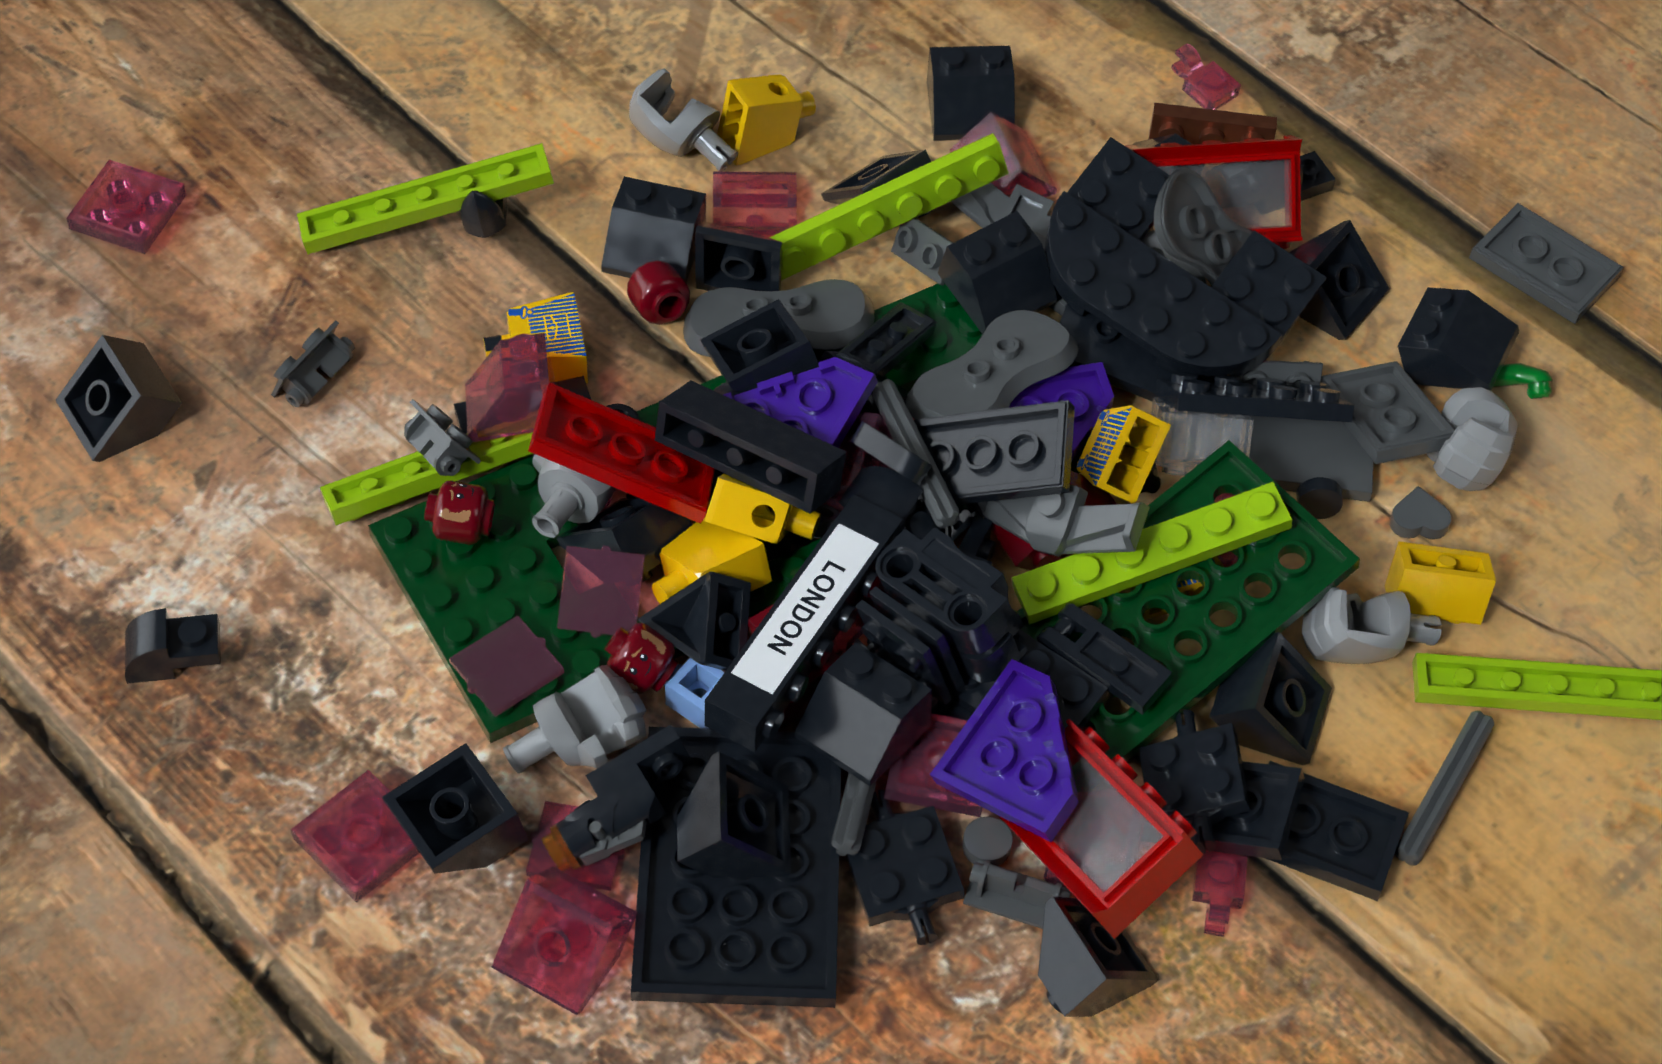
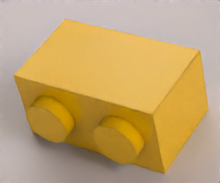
[1384,541,1496,625]

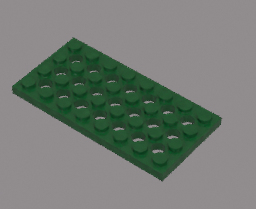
[1017,440,1360,801]

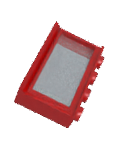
[1125,135,1303,249]
[999,719,1203,939]

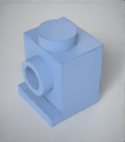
[664,658,725,729]

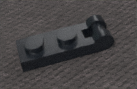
[1037,603,1172,715]

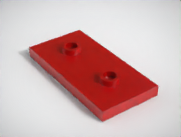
[528,383,715,524]

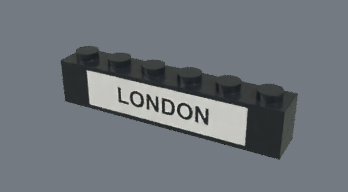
[704,494,903,752]

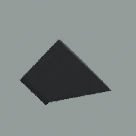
[637,571,751,671]

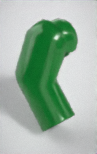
[1493,363,1553,399]

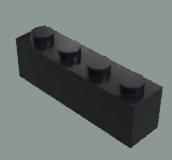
[654,380,847,514]

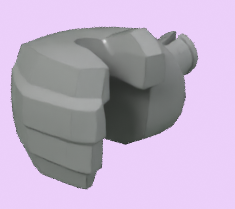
[629,68,738,172]
[1427,387,1518,491]
[532,454,617,538]
[1302,587,1442,664]
[503,665,646,774]

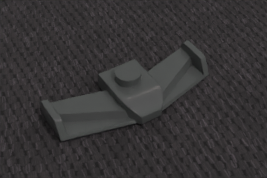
[950,183,1055,237]
[974,485,1150,557]

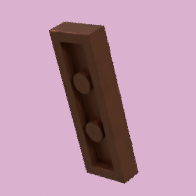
[1148,103,1277,144]

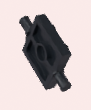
[1139,709,1251,853]
[846,790,964,945]

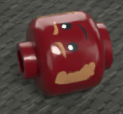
[424,480,495,545]
[604,622,678,694]

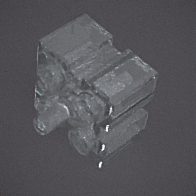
[1151,397,1254,475]

